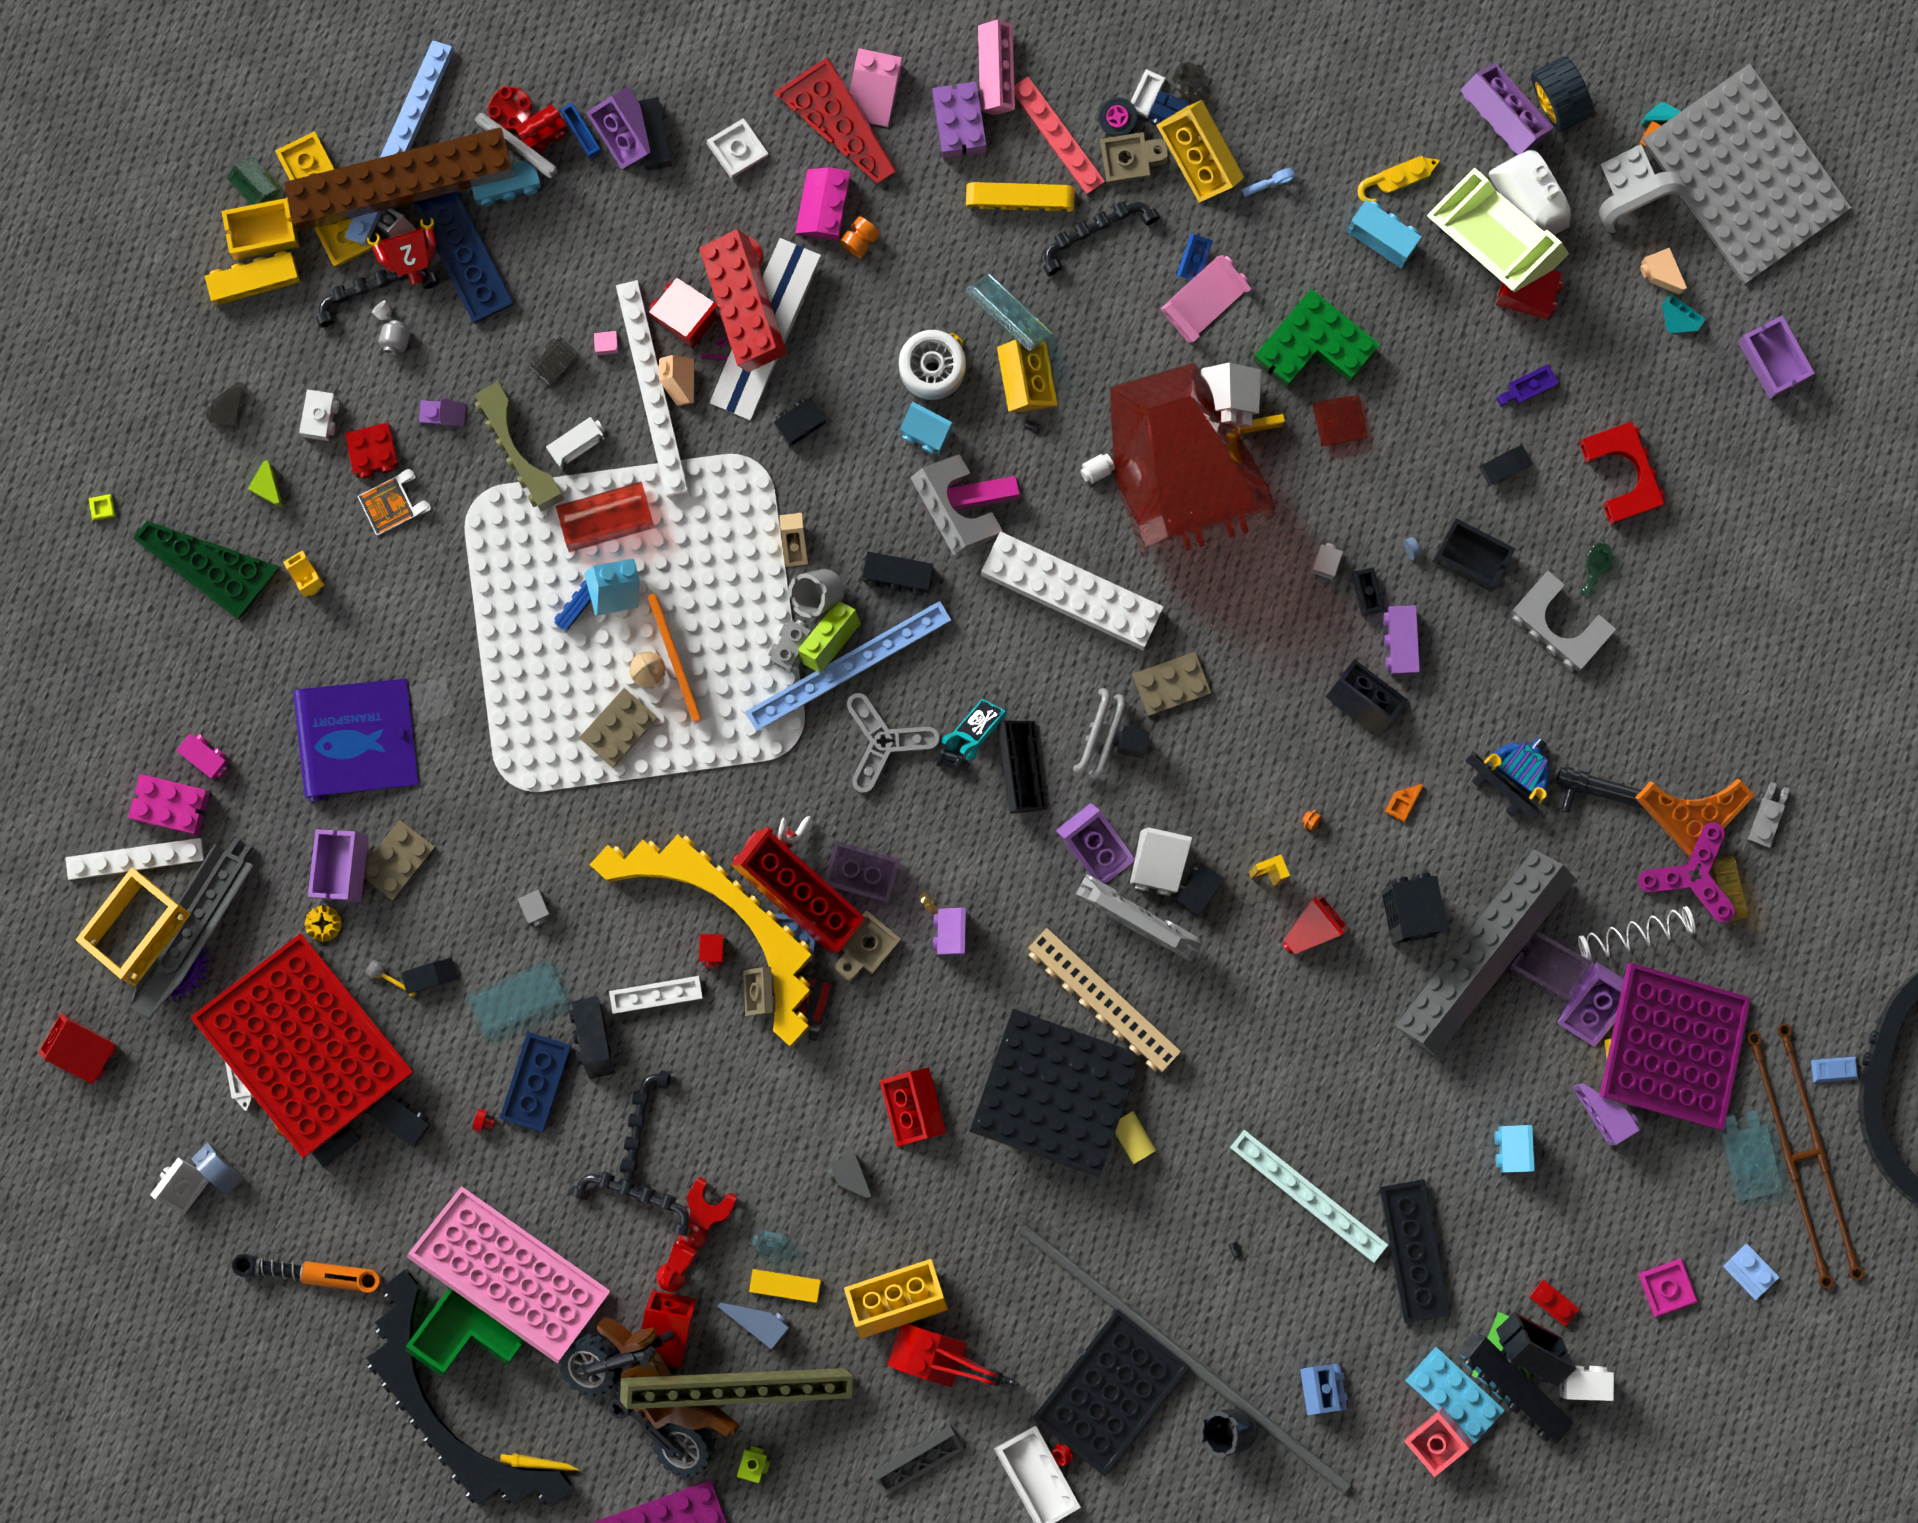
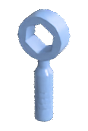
[1242,167,1296,197]

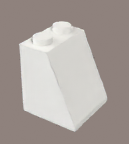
[1130,827,1192,896]

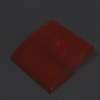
[1313,395,1368,447]

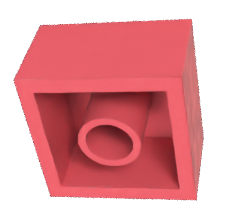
[1404,1407,1473,1477]

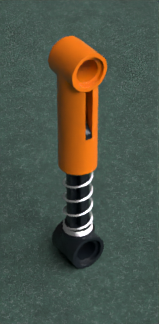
[231,1254,383,1293]

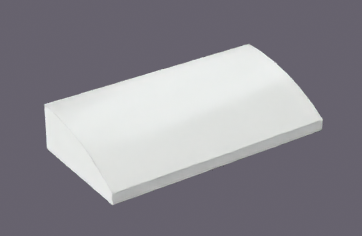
[994,1426,1081,1523]

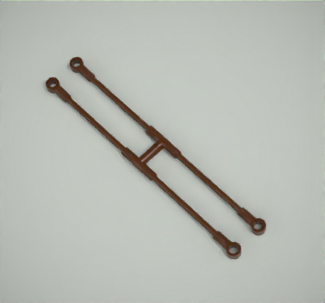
[1746,1023,1864,1289]

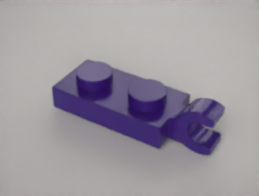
[1496,364,1559,406]

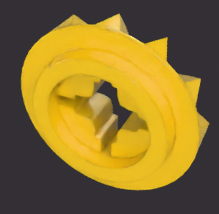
[304,905,341,942]

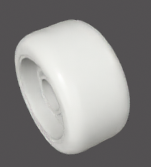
[899,330,966,400]

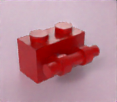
[515,104,568,153]

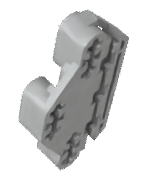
[1075,875,1203,961]

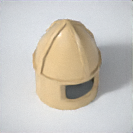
[629,651,666,689]

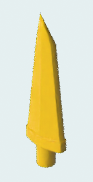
[500,1453,579,1471]

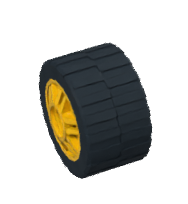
[1531,56,1594,132]

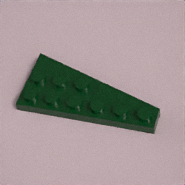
[133,520,281,620]

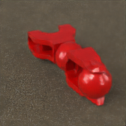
[656,1176,737,1292]

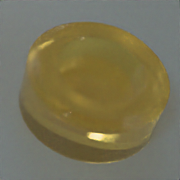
[918,891,939,913]

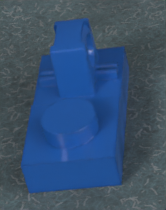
[1177,233,1213,280]

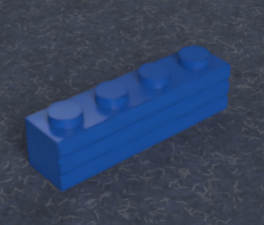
[560,103,601,159]
[554,580,591,633]

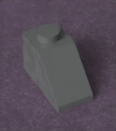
[827,1154,872,1198]

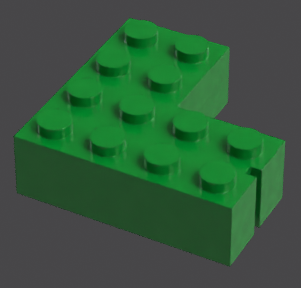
[1253,288,1380,388]
[406,1287,526,1377]

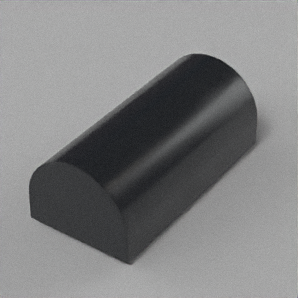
[1351,567,1384,617]

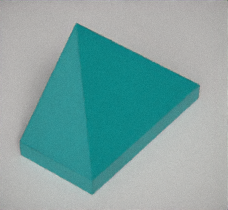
[1641,103,1682,126]
[1662,293,1706,333]

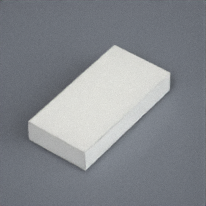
[1131,69,1166,119]

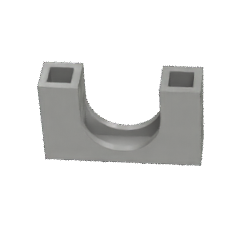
[911,454,1003,555]
[1510,571,1616,672]

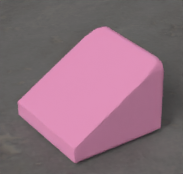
[594,331,618,356]

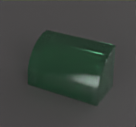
[227,156,282,205]

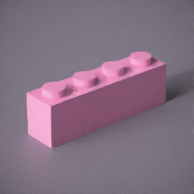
[978,19,1015,115]

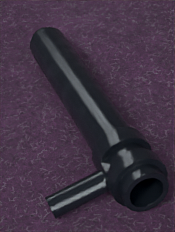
[1556,766,1645,813]

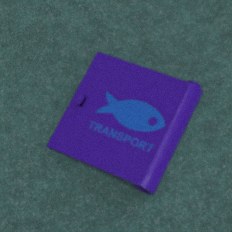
[293,679,418,802]

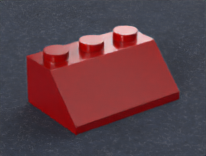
[880,1067,946,1147]

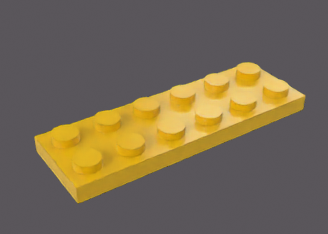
[275,131,373,268]

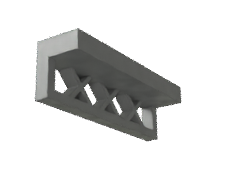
[870,1425,964,1496]

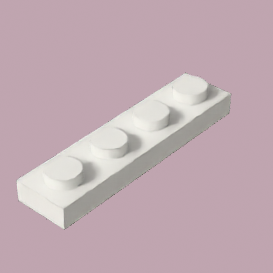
[609,976,703,1014]

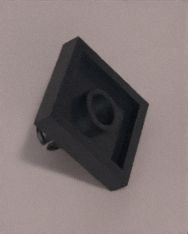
[312,1124,360,1168]

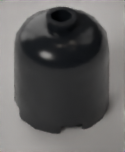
[1199,1409,1257,1457]

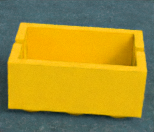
[221,198,300,260]

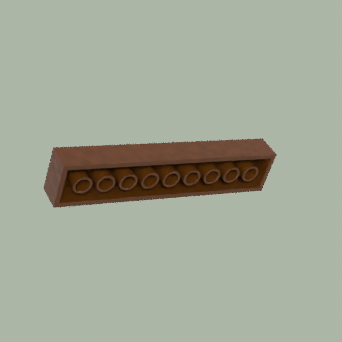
[284,127,515,231]

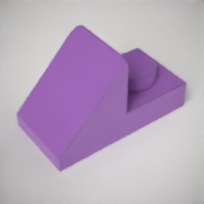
[419,398,466,426]

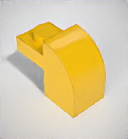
[284,550,325,597]

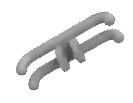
[1073,688,1126,779]

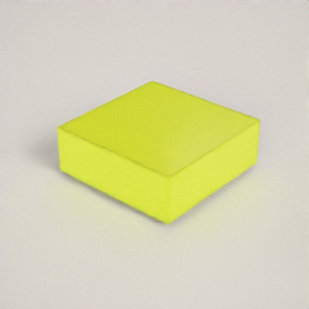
[89,494,116,521]

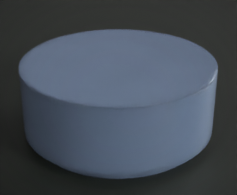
[1403,537,1421,560]

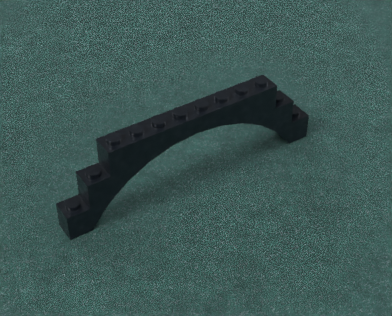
[366,1269,574,1507]

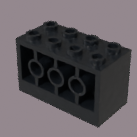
[1381,872,1448,944]

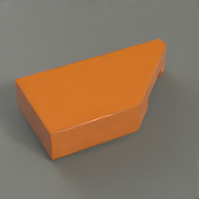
[1385,784,1424,823]

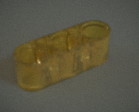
[1711,856,1748,924]

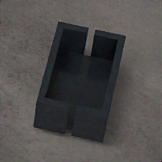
[1432,518,1516,592]
[1496,1312,1576,1387]

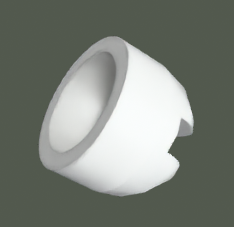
[372,300,392,320]

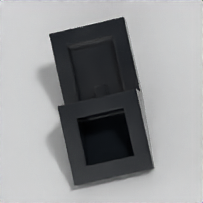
[1479,445,1533,487]
[401,958,458,994]

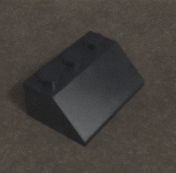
[1326,659,1408,738]

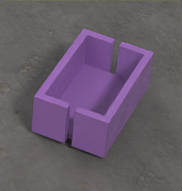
[932,82,986,159]
[1738,316,1815,399]
[308,829,369,902]

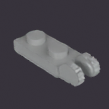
[1748,782,1789,848]

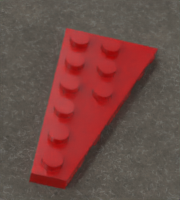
[773,57,897,183]

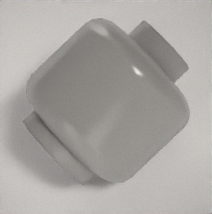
[378,320,410,355]

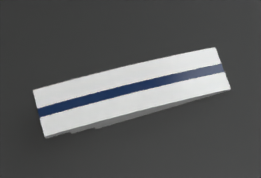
[710,238,821,421]

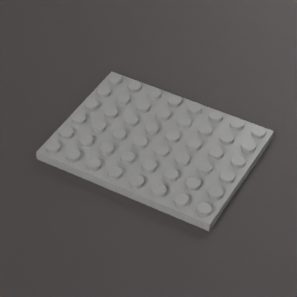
[1642,63,1851,284]

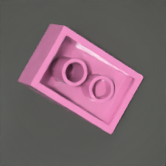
[850,48,902,128]

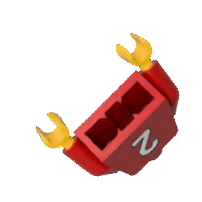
[367,218,436,285]

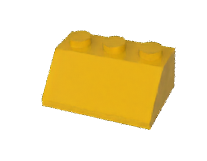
[997,340,1058,412]

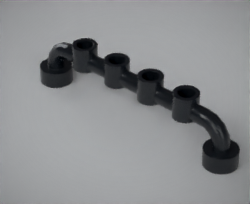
[1043,201,1160,276]
[316,268,440,328]
[620,1070,671,1202]
[570,1172,693,1237]

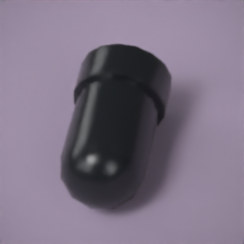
[1024,420,1040,434]
[1228,1241,1241,1259]

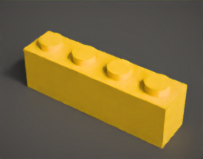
[205,251,301,306]

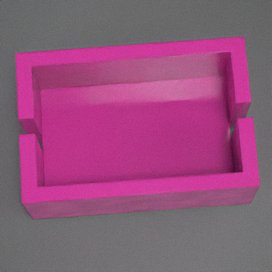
[128,774,211,836]

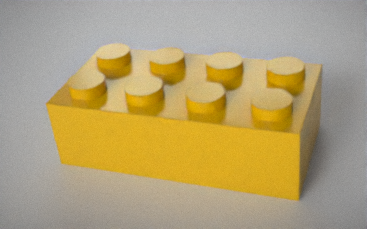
[844,1259,948,1339]

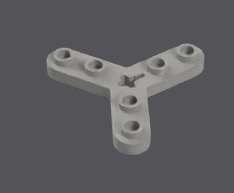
[847,693,939,793]

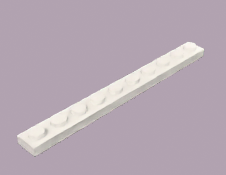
[616,280,688,497]

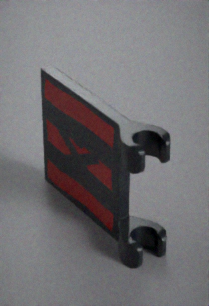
[773,972,835,1041]

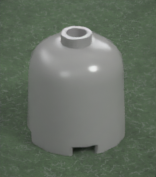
[788,569,844,618]

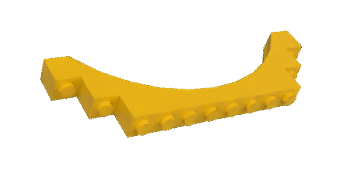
[590,834,813,1048]

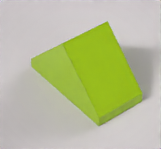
[248,460,283,507]

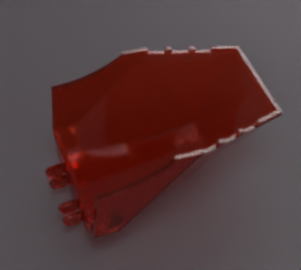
[1110,362,1276,558]

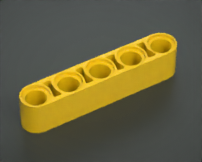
[966,182,1075,212]

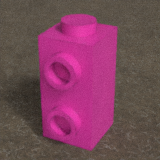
[176,733,229,780]

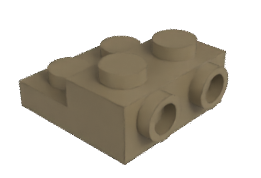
[743,967,775,1016]

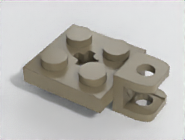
[1100,132,1168,184]
[835,910,901,981]

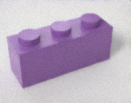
[1383,605,1420,676]

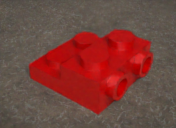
[345,422,399,479]

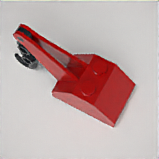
[887,1323,1019,1388]

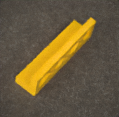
[1248,855,1290,887]

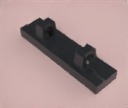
[1465,751,1541,821]

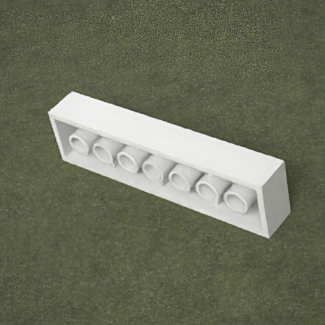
[981,531,1163,650]

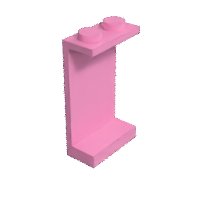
[1159,255,1252,343]

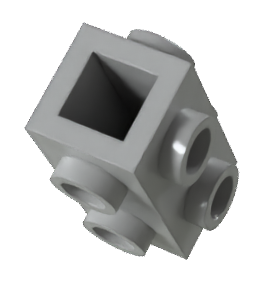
[768,620,811,673]

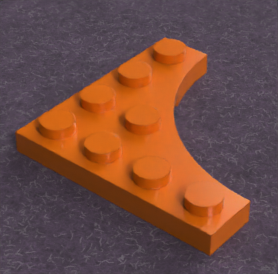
[1635,779,1755,858]

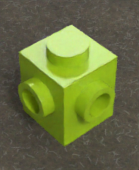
[737,1446,770,1483]

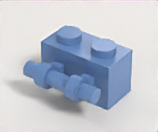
[1300,1364,1348,1415]

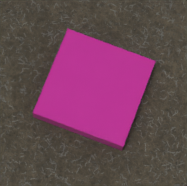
[1638,1258,1698,1317]

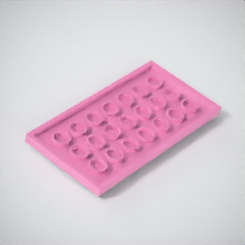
[407,1186,610,1364]

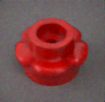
[1052,1444,1073,1466]

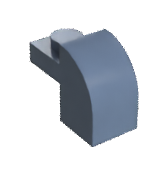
[191,1142,243,1195]

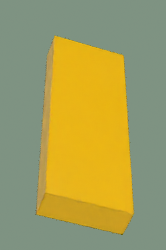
[749,1269,821,1303]

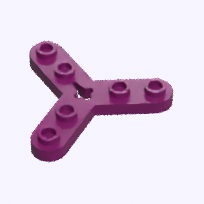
[1638,822,1735,923]

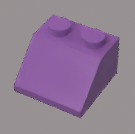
[933,908,966,956]

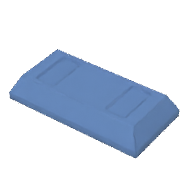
[1811,1057,1859,1083]

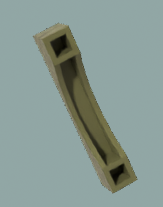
[474,381,564,512]

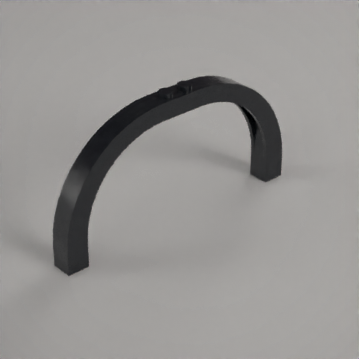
[1858,971,1918,1206]

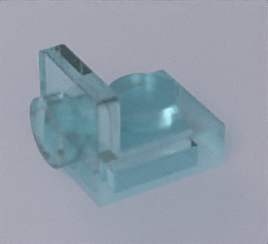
[751,1229,787,1254]

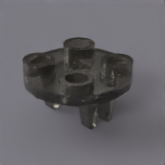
[1172,62,1211,104]

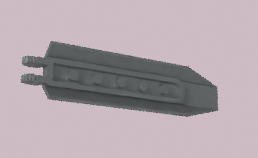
[130,837,254,1018]

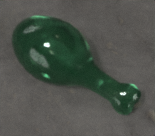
[1580,542,1613,597]

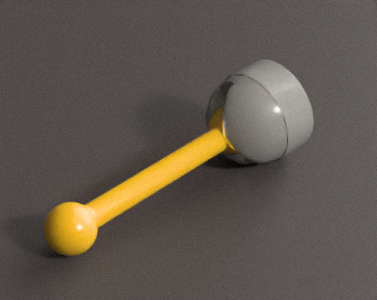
[364,959,417,997]

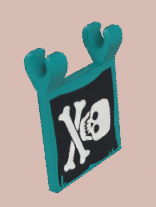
[941,699,1008,761]

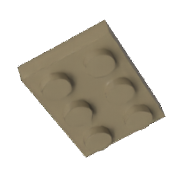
[1132,651,1211,717]
[579,688,658,768]
[364,819,436,901]

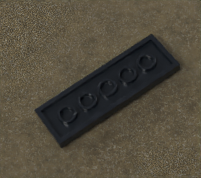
[1379,1179,1450,1324]

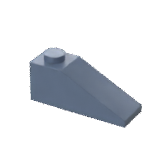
[717,1302,789,1349]

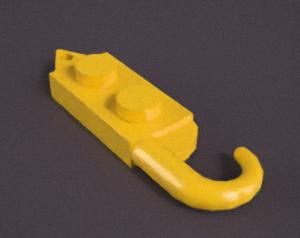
[1357,155,1440,202]

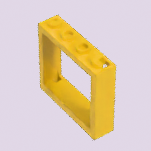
[76,868,191,987]

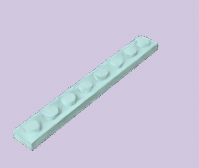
[1230,1130,1388,1263]

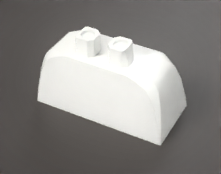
[1489,149,1571,235]

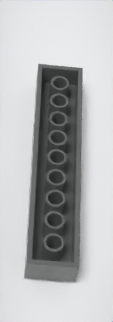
[1395,849,1576,1057]

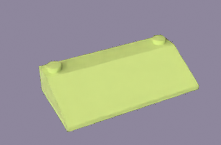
[1427,168,1569,292]

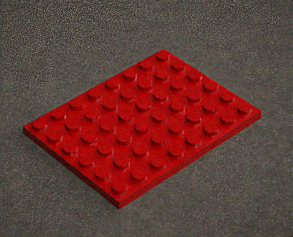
[190,933,413,1159]

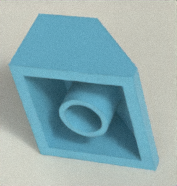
[900,402,952,455]
[584,559,640,616]
[1494,1125,1534,1173]

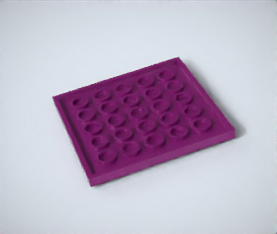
[1599,963,1751,1130]

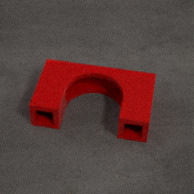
[1579,421,1665,526]

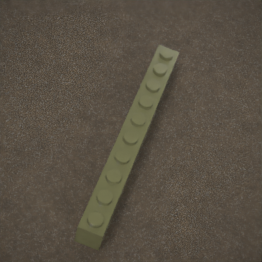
[620,1368,853,1409]

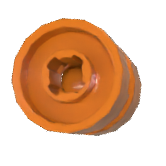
[839,216,881,259]

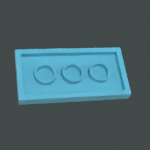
[1405,1347,1505,1444]

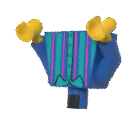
[1484,737,1549,804]

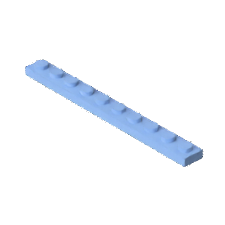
[345,40,454,246]
[745,601,951,732]

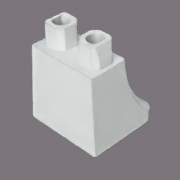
[1201,363,1261,427]

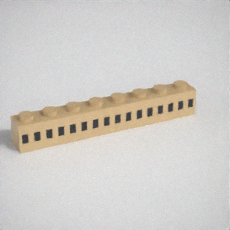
[1028,928,1181,1072]

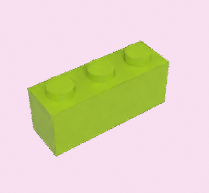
[798,601,861,674]

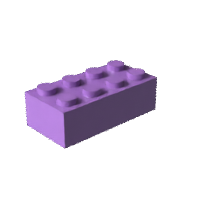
[1460,63,1554,155]

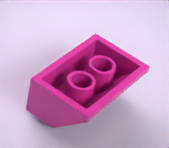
[795,167,851,242]

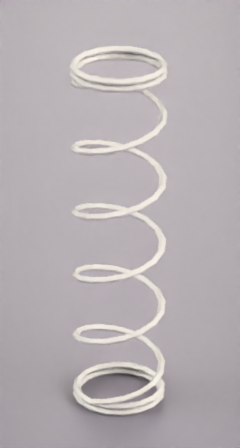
[1578,906,1696,964]

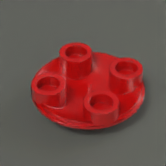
[488,86,532,131]

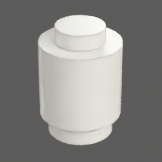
[1080,454,1115,484]

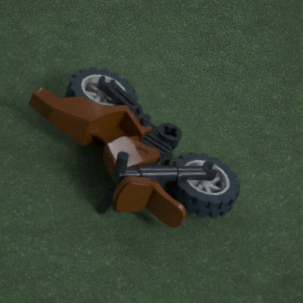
[559,1318,740,1478]

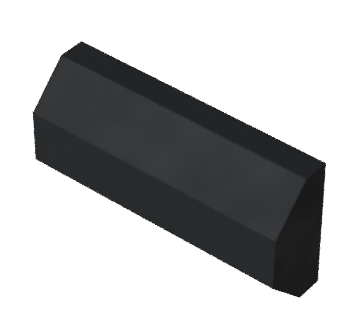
[998,721,1047,814]

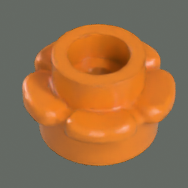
[1302,810,1322,831]

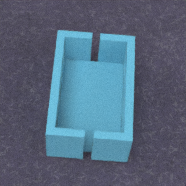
[1347,200,1422,269]

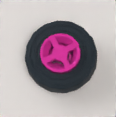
[1098,97,1138,137]

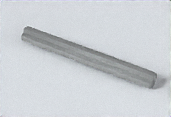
[475,113,558,178]

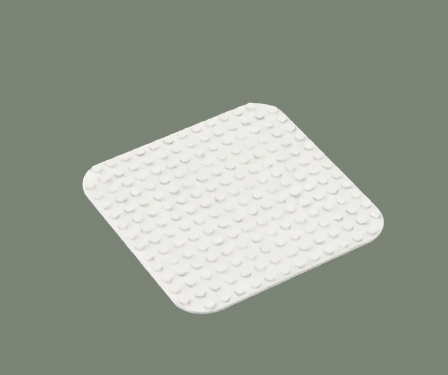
[465,454,805,792]

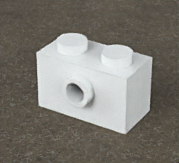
[299,389,339,441]

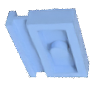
[1723,1244,1779,1300]

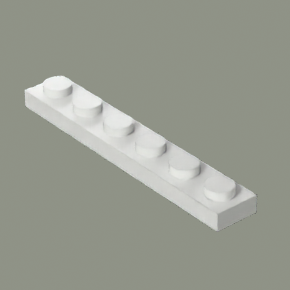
[65,838,204,880]

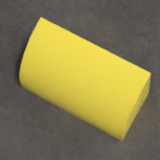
[1115,1111,1156,1164]

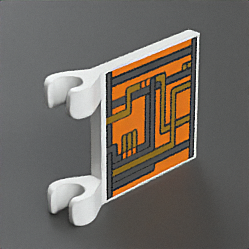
[358,469,431,536]

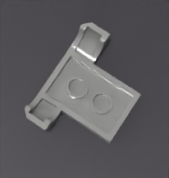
[1599,144,1688,233]

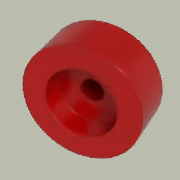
[472,1108,495,1133]

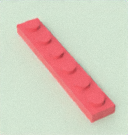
[1014,77,1105,195]

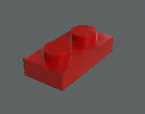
[1529,1279,1579,1327]

